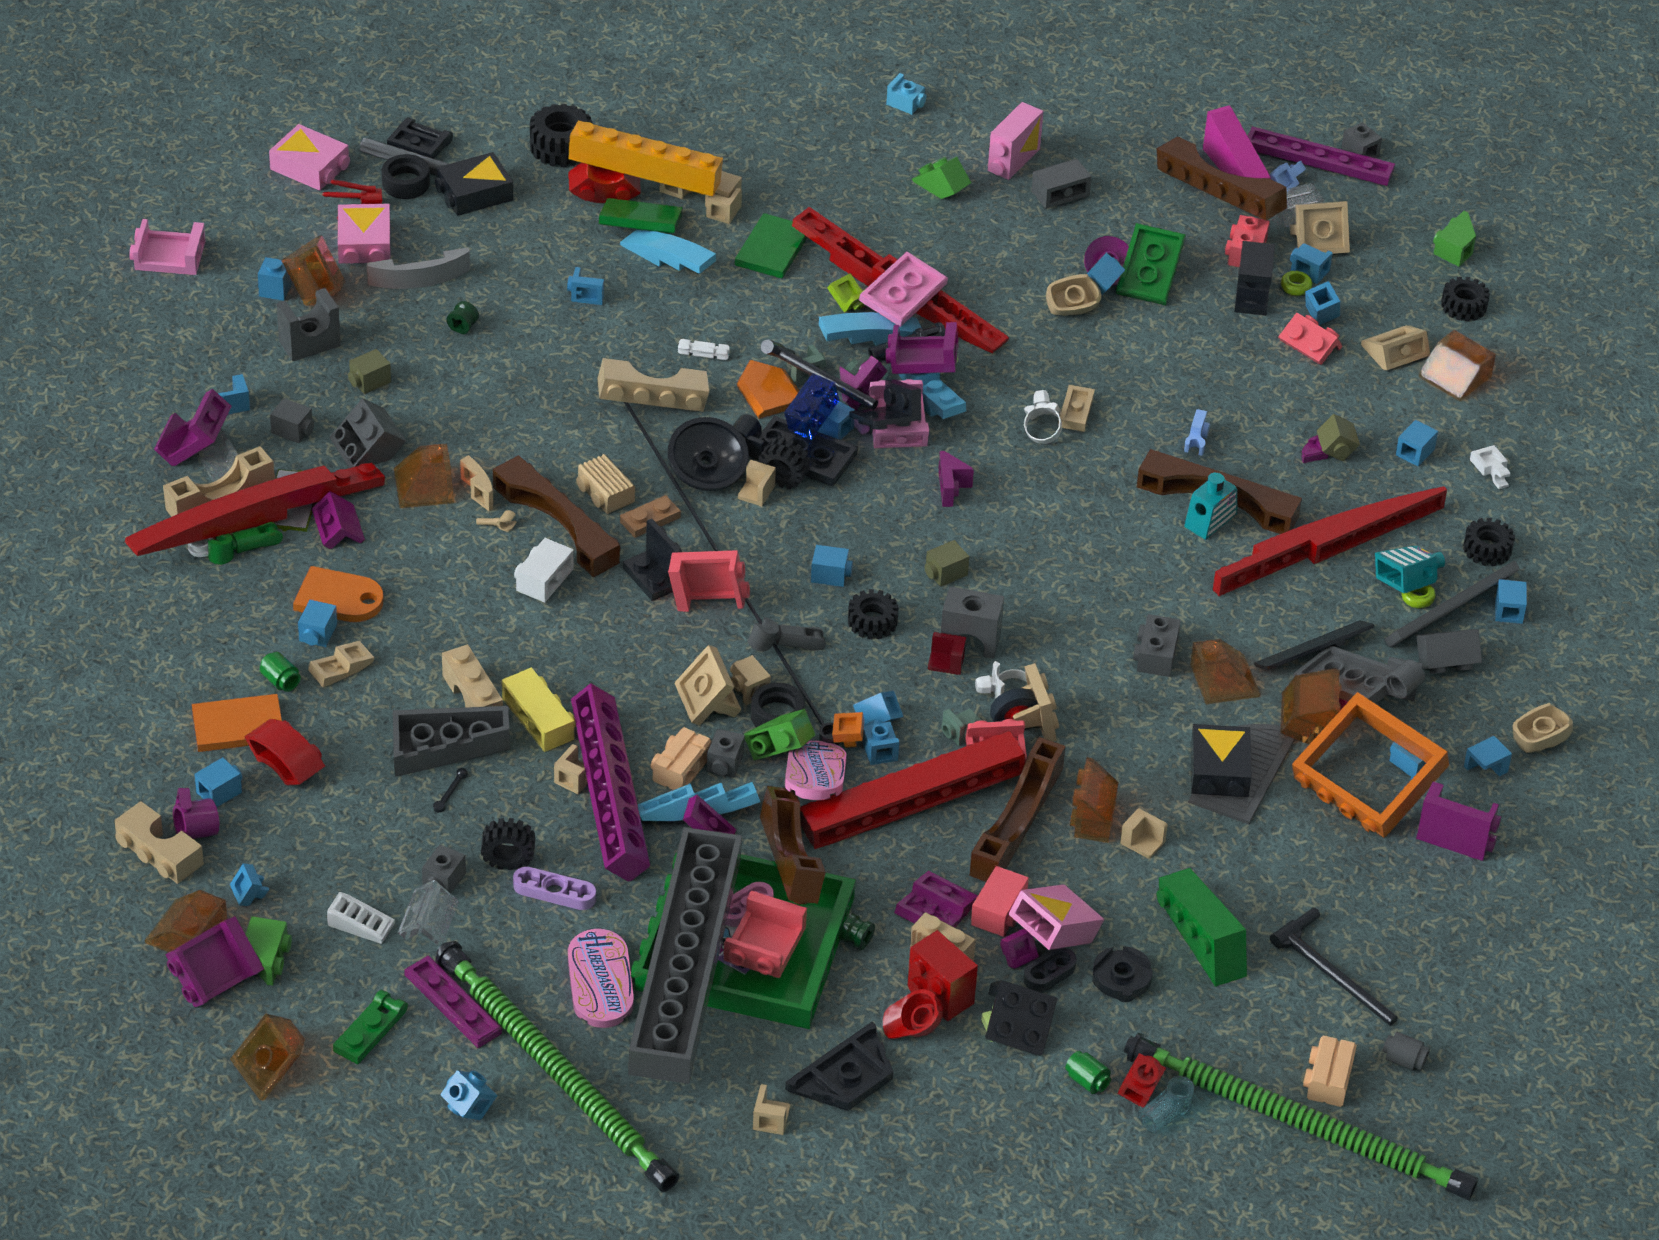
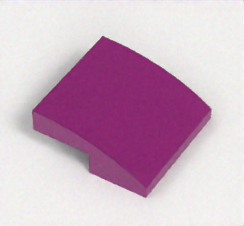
[894,870,978,928]

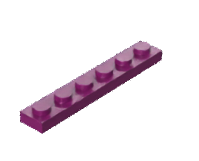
[1248,126,1395,186]

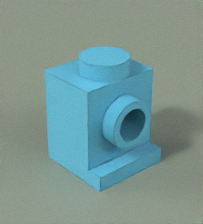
[886,73,927,115]

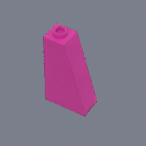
[1203,105,1271,179]

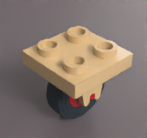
[990,663,1059,742]

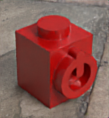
[1117,1053,1166,1108]

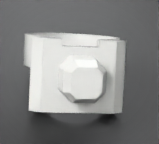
[1024,390,1062,444]
[975,661,1027,699]

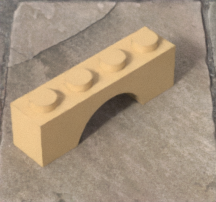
[597,358,709,412]
[163,446,275,517]

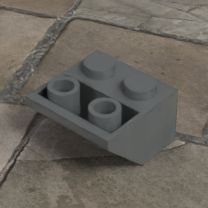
[329,398,406,468]

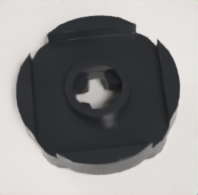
[1092,946,1153,1002]

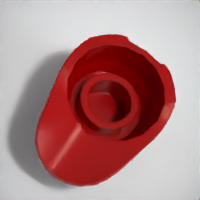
[883,989,943,1039]

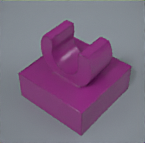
[1000,929,1039,969]

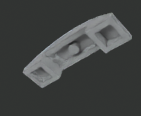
[367,247,470,289]

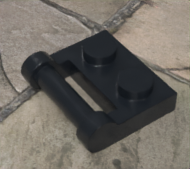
[387,117,453,159]

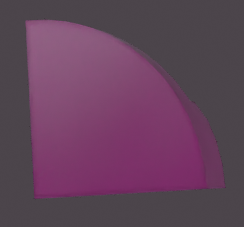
[1301,435,1328,463]

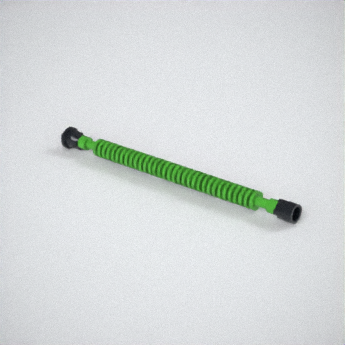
[435,941,679,1192]
[1124,1033,1478,1201]

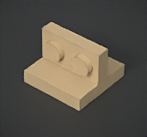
[1290,201,1350,254]
[675,645,741,725]

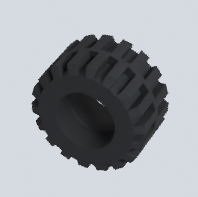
[530,104,593,167]

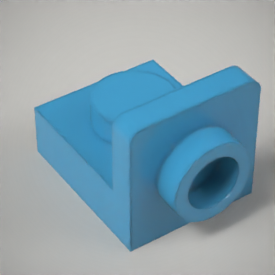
[567,267,604,305]

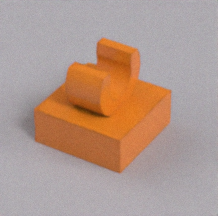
[832,712,864,748]

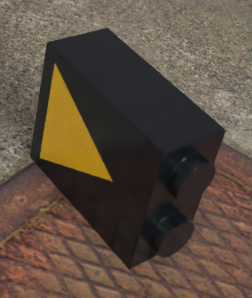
[435,152,513,216]
[1190,724,1252,797]

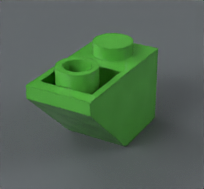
[912,157,971,199]
[1433,211,1476,267]
[743,709,816,760]
[245,916,292,986]

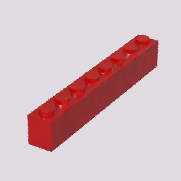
[800,731,1025,849]

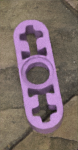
[513,867,596,910]

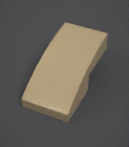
[460,455,493,511]
[308,641,374,687]

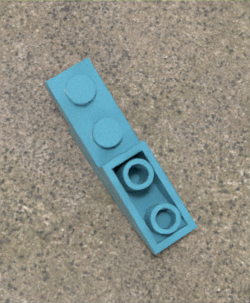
[899,373,966,419]

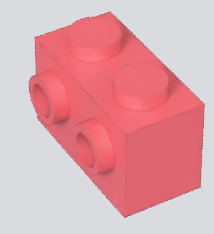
[1225,215,1270,267]
[971,866,1029,937]

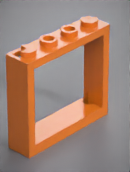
[1292,692,1449,838]

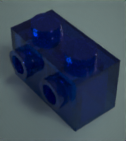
[784,373,840,440]

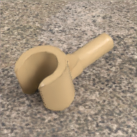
[476,510,517,532]

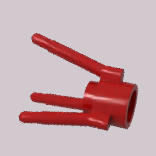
[322,179,382,220]

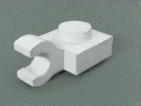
[1470,445,1510,489]

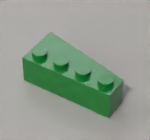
[1156,868,1247,987]

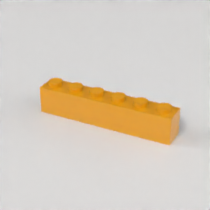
[569,120,723,197]

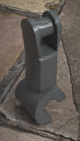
[748,617,826,652]

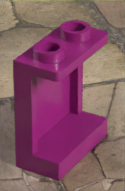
[886,322,959,374]
[154,389,232,466]
[1416,781,1502,861]
[165,916,264,1007]

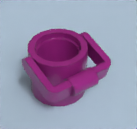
[173,788,220,839]

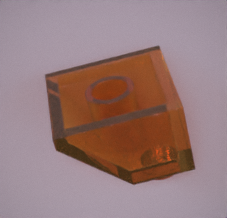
[394,443,454,508]
[1190,639,1260,705]
[230,1013,305,1101]

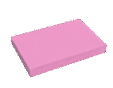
[859,252,948,327]

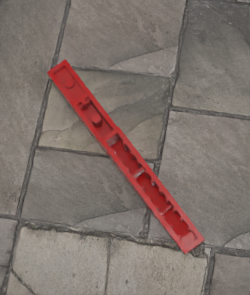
[792,207,1009,353]
[125,463,385,556]
[1213,486,1447,596]

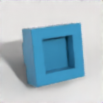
[230,863,269,906]

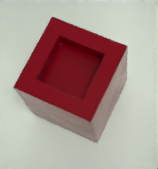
[928,632,966,675]

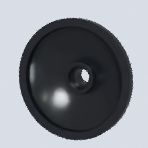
[667,417,749,491]

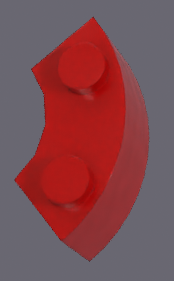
[568,162,641,203]
[244,719,325,785]

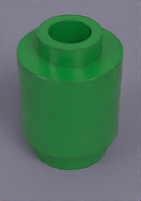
[260,652,301,692]
[1065,1051,1111,1094]

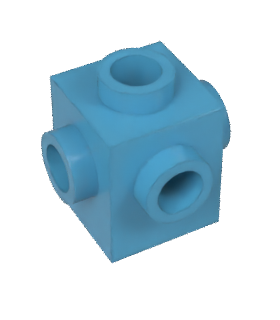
[440,1070,498,1120]

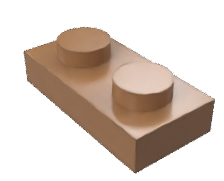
[620,495,681,538]

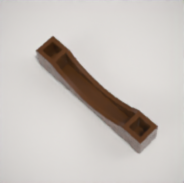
[1156,136,1287,221]
[1137,449,1302,534]
[493,455,621,578]
[969,737,1066,882]
[760,786,826,905]

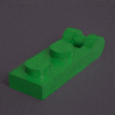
[333,989,408,1065]

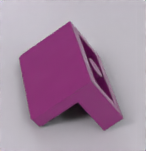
[312,492,365,549]

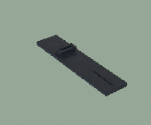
[1254,620,1375,670]

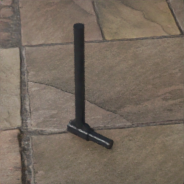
[761,339,878,410]
[1270,907,1398,1026]

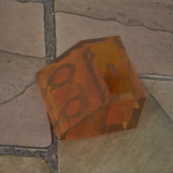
[281,235,345,306]
[1280,668,1341,744]
[1070,757,1119,843]

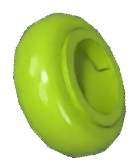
[1280,271,1312,296]
[1401,585,1436,609]

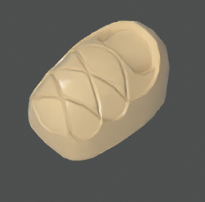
[1045,274,1101,316]
[1513,703,1573,753]

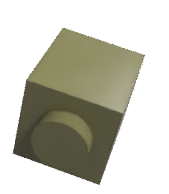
[348,349,391,394]
[1317,414,1360,461]
[924,540,970,587]

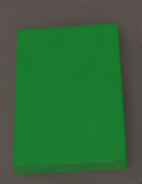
[599,198,683,233]
[735,213,808,279]
[1116,223,1186,305]

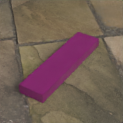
[404,955,502,1048]

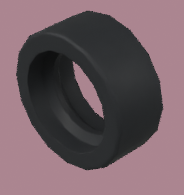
[381,154,430,199]
[751,682,805,727]

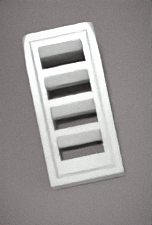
[327,892,395,944]

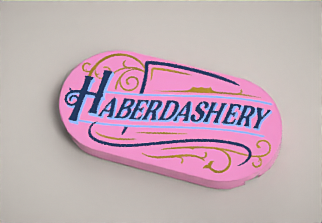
[785,741,846,800]
[568,929,634,1028]

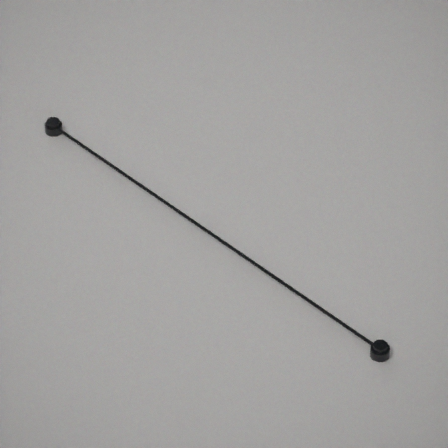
[624,402,841,745]

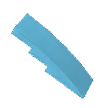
[620,229,716,274]
[819,312,923,346]
[638,782,760,821]

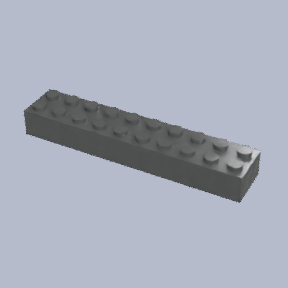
[628,827,742,1084]

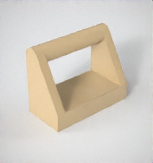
[1361,325,1430,370]

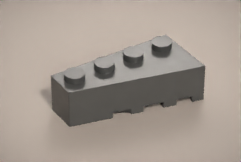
[393,706,510,777]

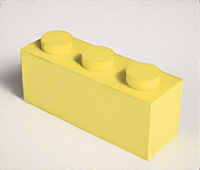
[502,667,576,752]

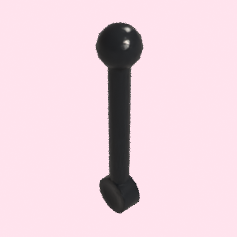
[433,768,468,813]

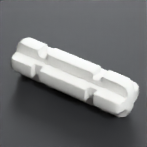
[678,339,730,360]

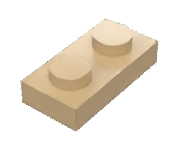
[1058,385,1095,432]

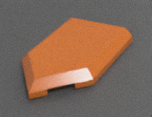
[737,360,807,419]

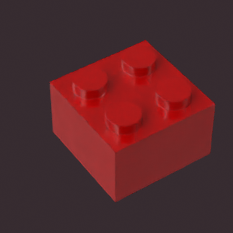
[907,930,978,1021]

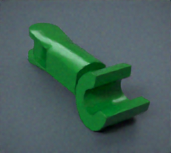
[208,522,283,565]

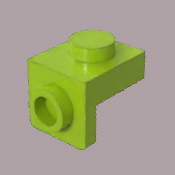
[827,274,865,312]

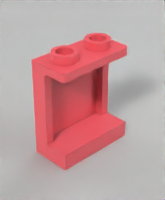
[668,550,750,612]
[724,890,807,978]

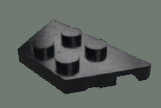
[785,1022,893,1111]

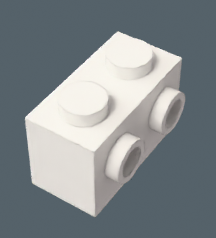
[514,538,574,603]

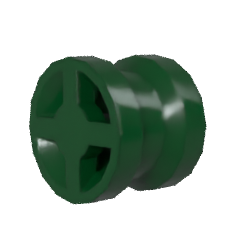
[446,301,479,334]
[839,913,875,950]

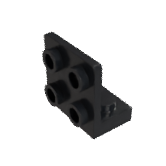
[849,379,921,430]
[623,519,682,601]
[985,980,1058,1056]

